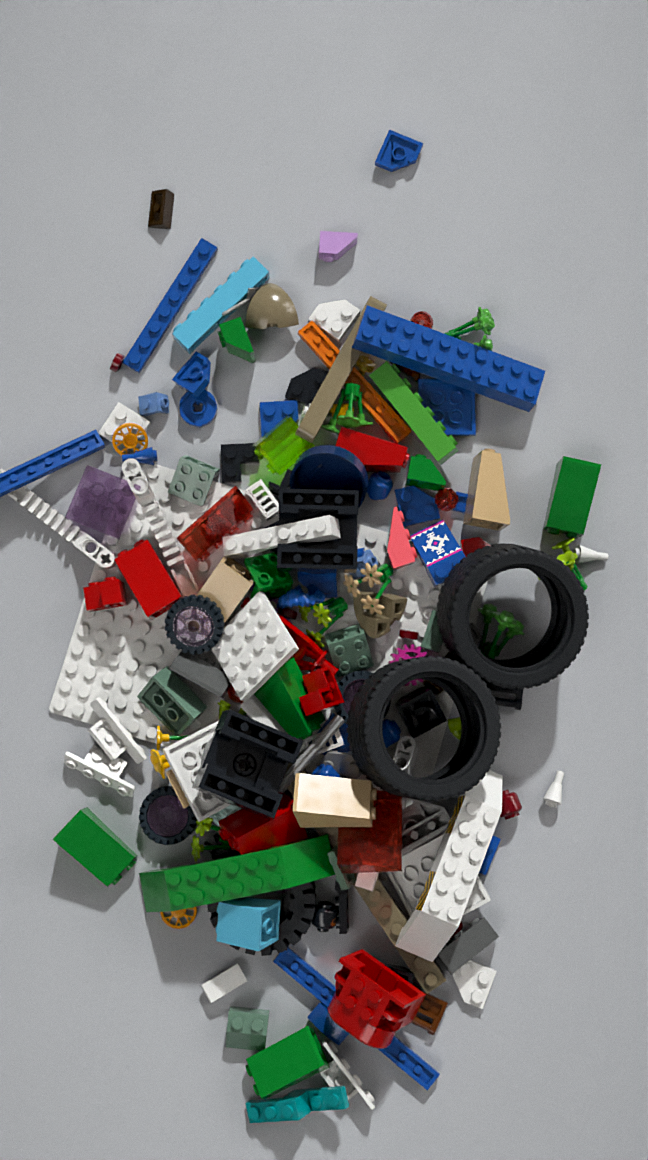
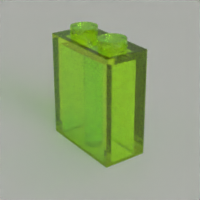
[252,416,314,475]

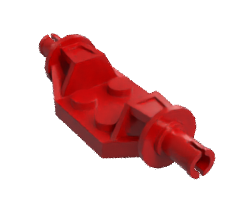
[240,597,339,675]

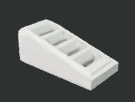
[246,479,279,521]
[302,729,345,756]

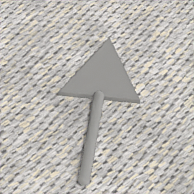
[222,287,261,316]

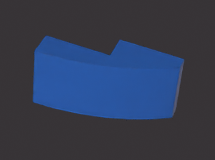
[307,1002,349,1046]

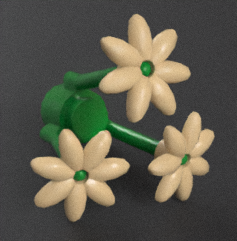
[343,563,393,615]

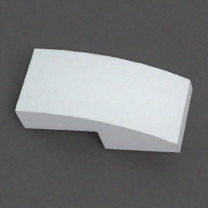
[201,963,247,1003]

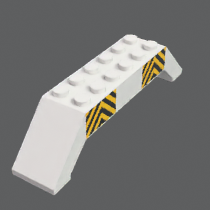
[395,770,503,962]

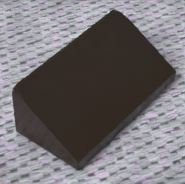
[148,189,174,229]

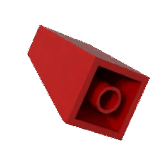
[335,427,410,473]
[114,539,183,620]
[218,792,307,855]

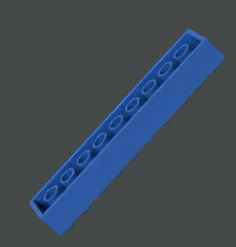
[352,305,545,412]

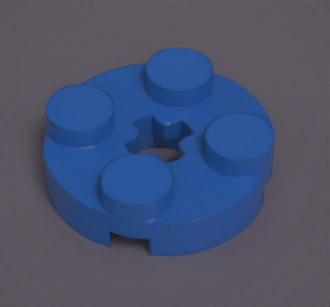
[179,390,218,428]

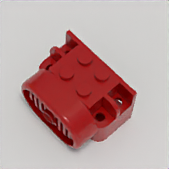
[328,949,426,1049]

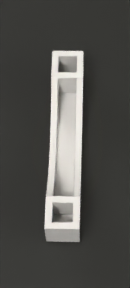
[222,515,341,560]

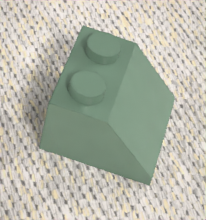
[226,1006,270,1051]

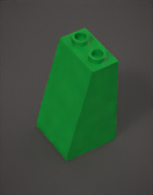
[543,456,602,539]
[254,657,326,740]
[53,807,137,887]
[245,1026,330,1099]

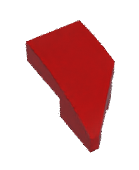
[460,537,491,557]

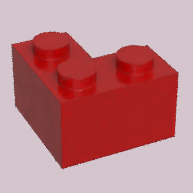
[83,577,128,612]
[299,666,344,716]

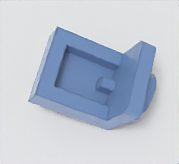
[138,392,169,416]
[350,549,378,579]

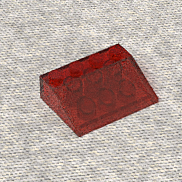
[176,486,254,563]
[337,790,402,873]

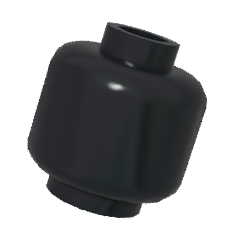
[311,901,338,932]

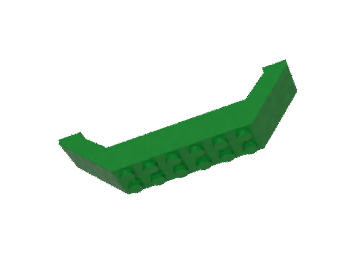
[139,834,335,912]

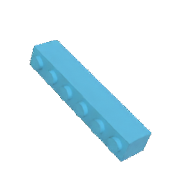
[172,256,270,354]

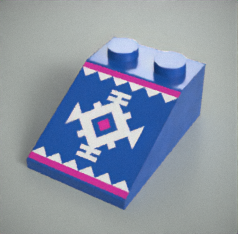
[410,520,466,587]

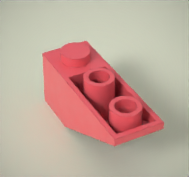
[386,507,417,570]

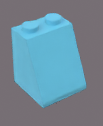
[216,898,281,951]

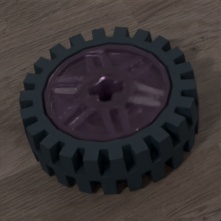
[139,786,197,845]

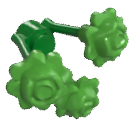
[444,307,495,351]
[477,604,525,659]

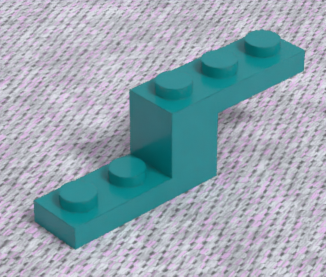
[245,1086,349,1123]

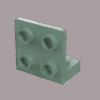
[168,455,220,506]
[324,624,374,677]

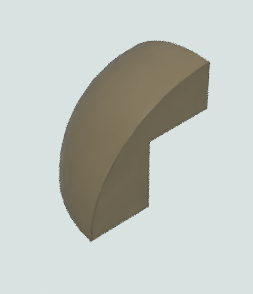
[246,283,299,329]
[353,591,408,639]

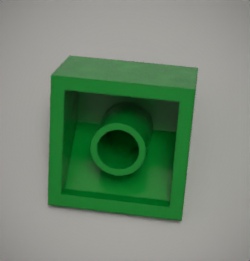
[217,317,256,363]
[405,454,446,492]

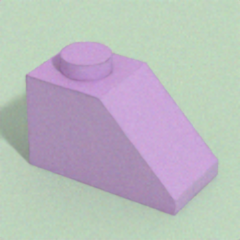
[319,231,358,262]

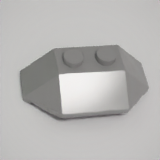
[385,800,450,864]

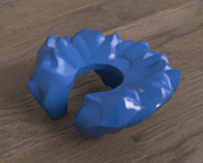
[277,584,325,609]

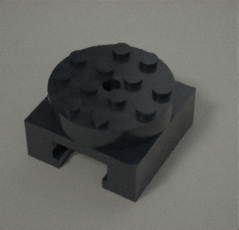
[277,489,359,574]
[192,709,303,818]

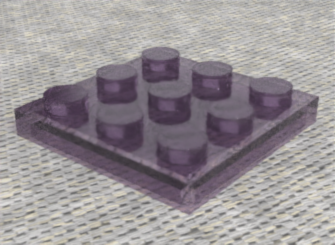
[65,465,141,540]

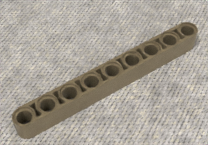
[295,296,387,443]

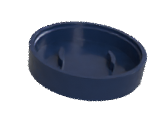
[289,445,368,508]

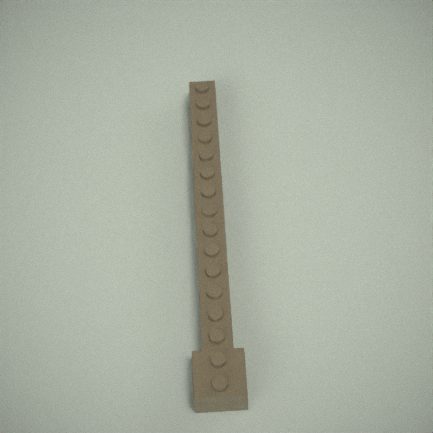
[285,757,447,994]

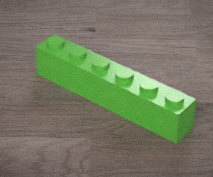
[369,361,459,465]

